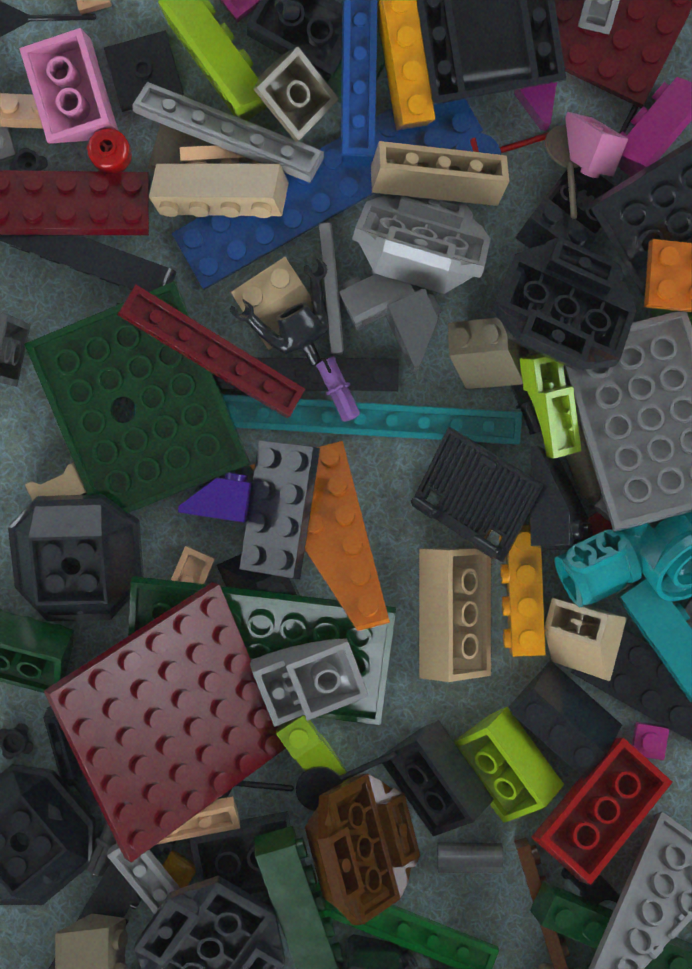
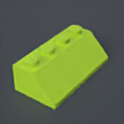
[158,0,267,121]

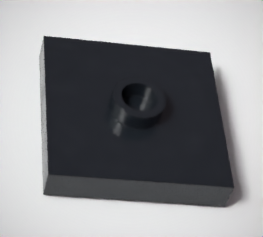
[104,30,184,112]

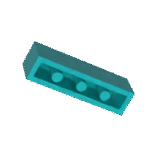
[616,576,692,703]

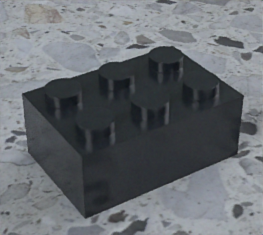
[190,811,291,894]

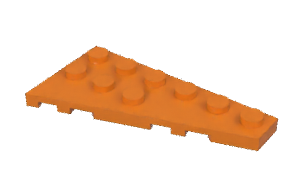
[250,441,390,631]

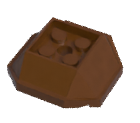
[305,774,421,925]

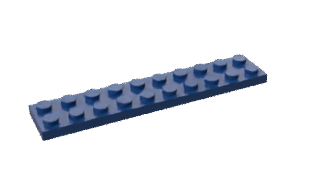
[172,99,483,290]

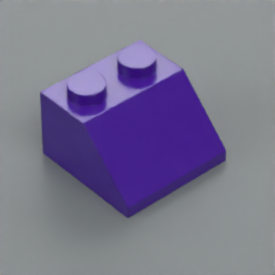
[178,472,253,522]

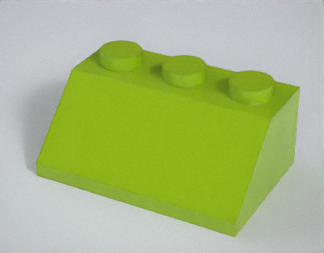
[454,707,564,823]

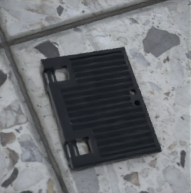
[411,427,544,562]

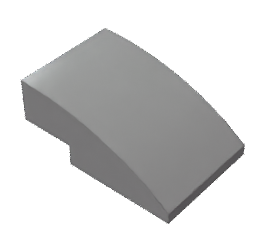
[250,638,368,727]

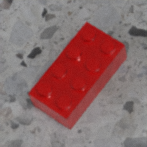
[531,738,673,885]

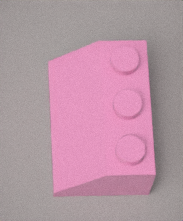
[19,28,118,144]

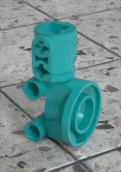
[555,512,692,607]

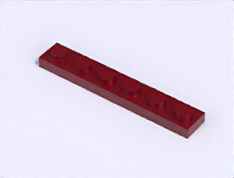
[117,284,305,418]

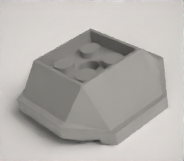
[352,195,491,294]

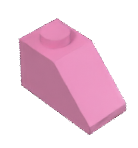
[565,112,628,178]

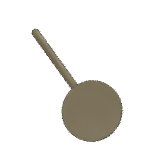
[545,125,580,219]

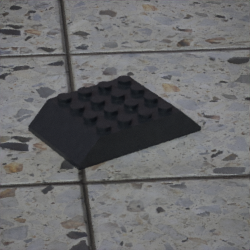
[417,0,566,105]

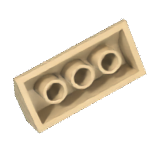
[419,548,491,682]

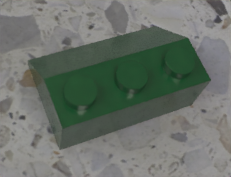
[0,609,74,693]

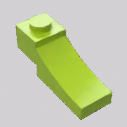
[519,354,582,459]
[276,715,352,782]

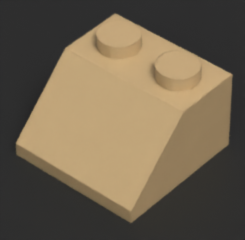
[231,257,313,350]

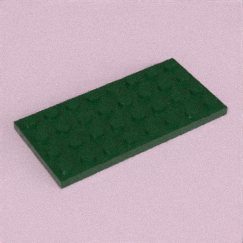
[128,576,396,725]

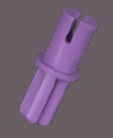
[316,356,360,422]

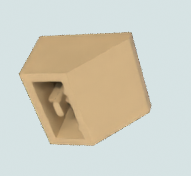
[544,597,627,681]

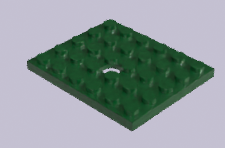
[24,282,250,513]

